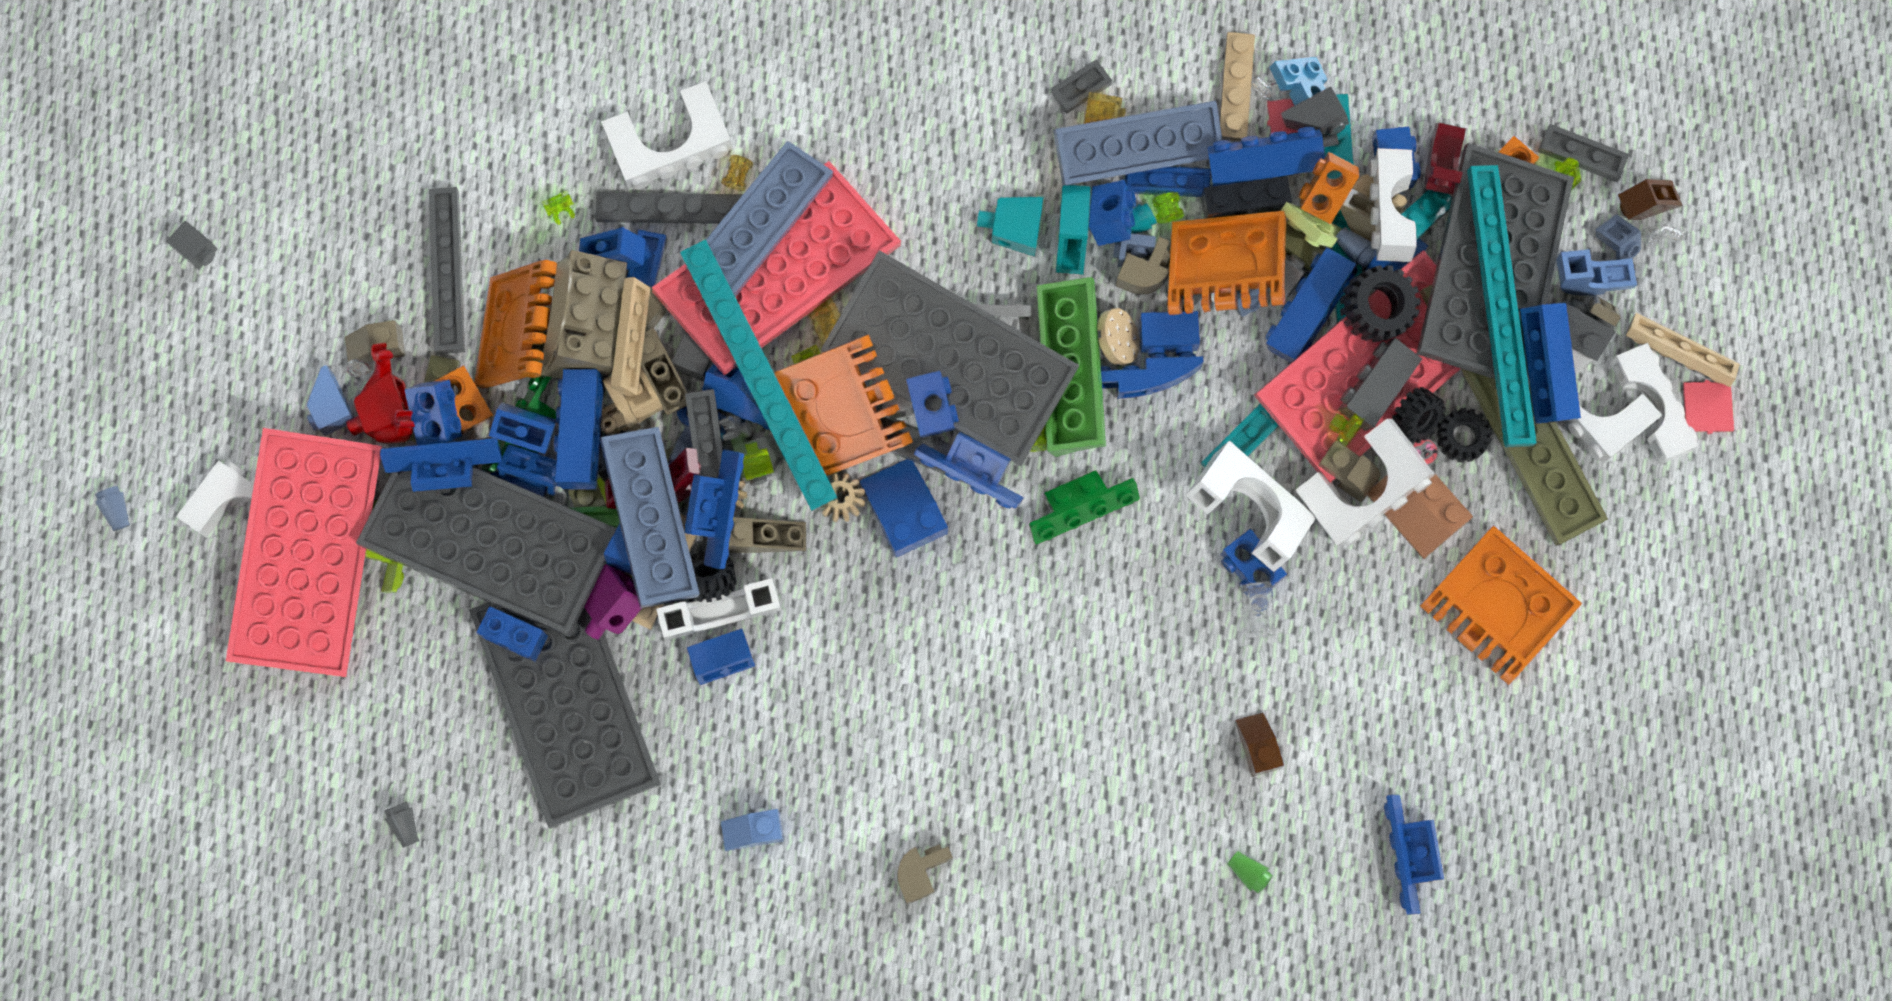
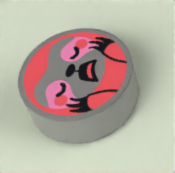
[1412,438,1439,466]

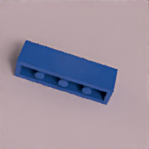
[1207,127,1325,186]
[1265,247,1358,363]
[1520,303,1581,424]
[552,369,604,490]

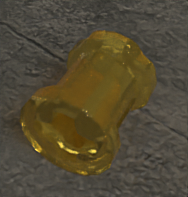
[721,155,753,191]

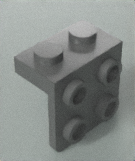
[1561,297,1616,361]

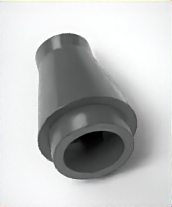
[384,801,419,848]

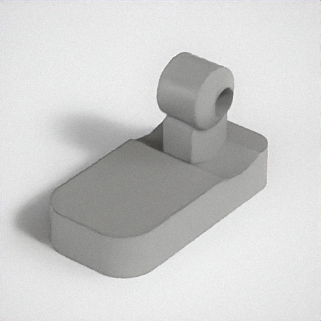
[974,304,1031,317]

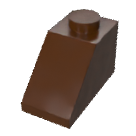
[1618,179,1683,220]
[1235,713,1284,777]

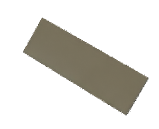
[1588,295,1621,327]

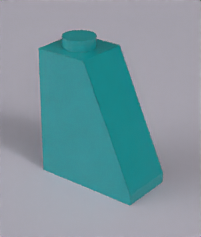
[1055,185,1091,275]

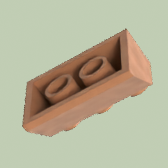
[1367,469,1473,559]

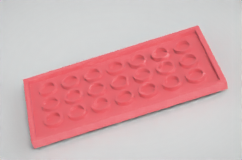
[652,161,901,376]
[1254,250,1460,483]
[226,428,382,677]

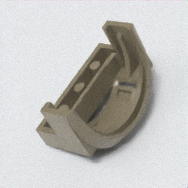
[540,250,627,379]

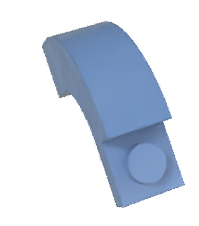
[1556,249,1637,296]

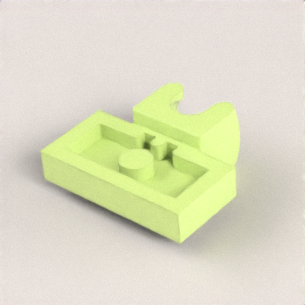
[1281,202,1342,248]

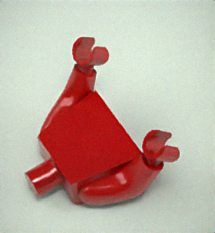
[346,343,415,444]

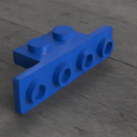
[914,432,1024,509]
[380,438,502,492]
[684,450,744,569]
[1384,794,1444,915]

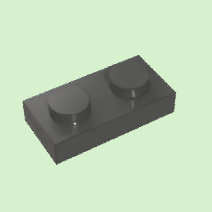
[1050,59,1112,114]

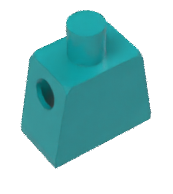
[977,197,1044,256]

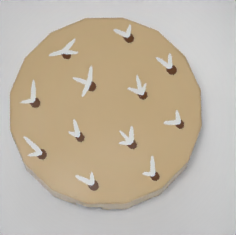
[1097,308,1140,365]

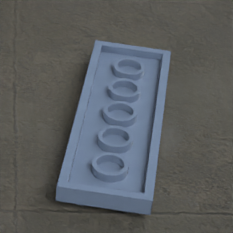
[1053,101,1223,186]
[686,141,834,297]
[600,427,699,609]

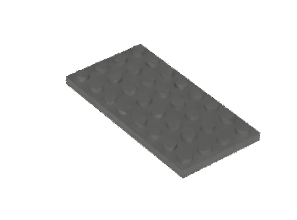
[1416,143,1574,384]
[821,250,1079,466]
[356,440,617,637]
[469,602,661,829]

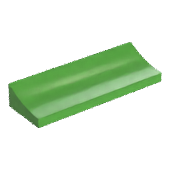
[1036,277,1106,457]

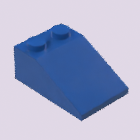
[859,459,948,558]

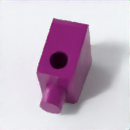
[584,564,642,640]

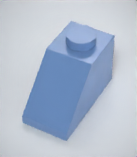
[307,365,354,436]
[721,809,784,851]

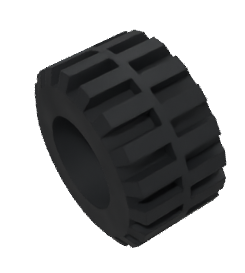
[1340,265,1420,342]

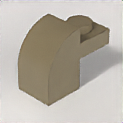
[1115,237,1170,295]
[1318,440,1381,502]
[897,844,953,905]

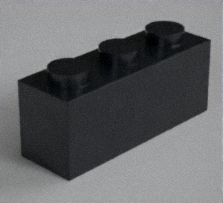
[1200,176,1292,219]

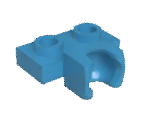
[1269,57,1328,106]

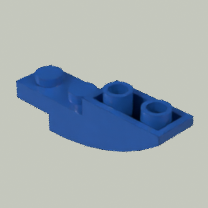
[1101,353,1204,399]

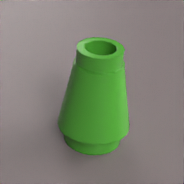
[1227,851,1273,894]

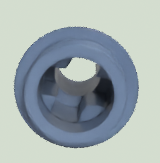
[1336,227,1376,268]
[95,486,130,531]

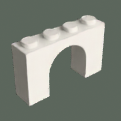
[601,81,733,189]
[1566,348,1662,463]
[1296,418,1435,546]
[1185,441,1316,572]
[176,460,255,538]
[656,578,782,640]

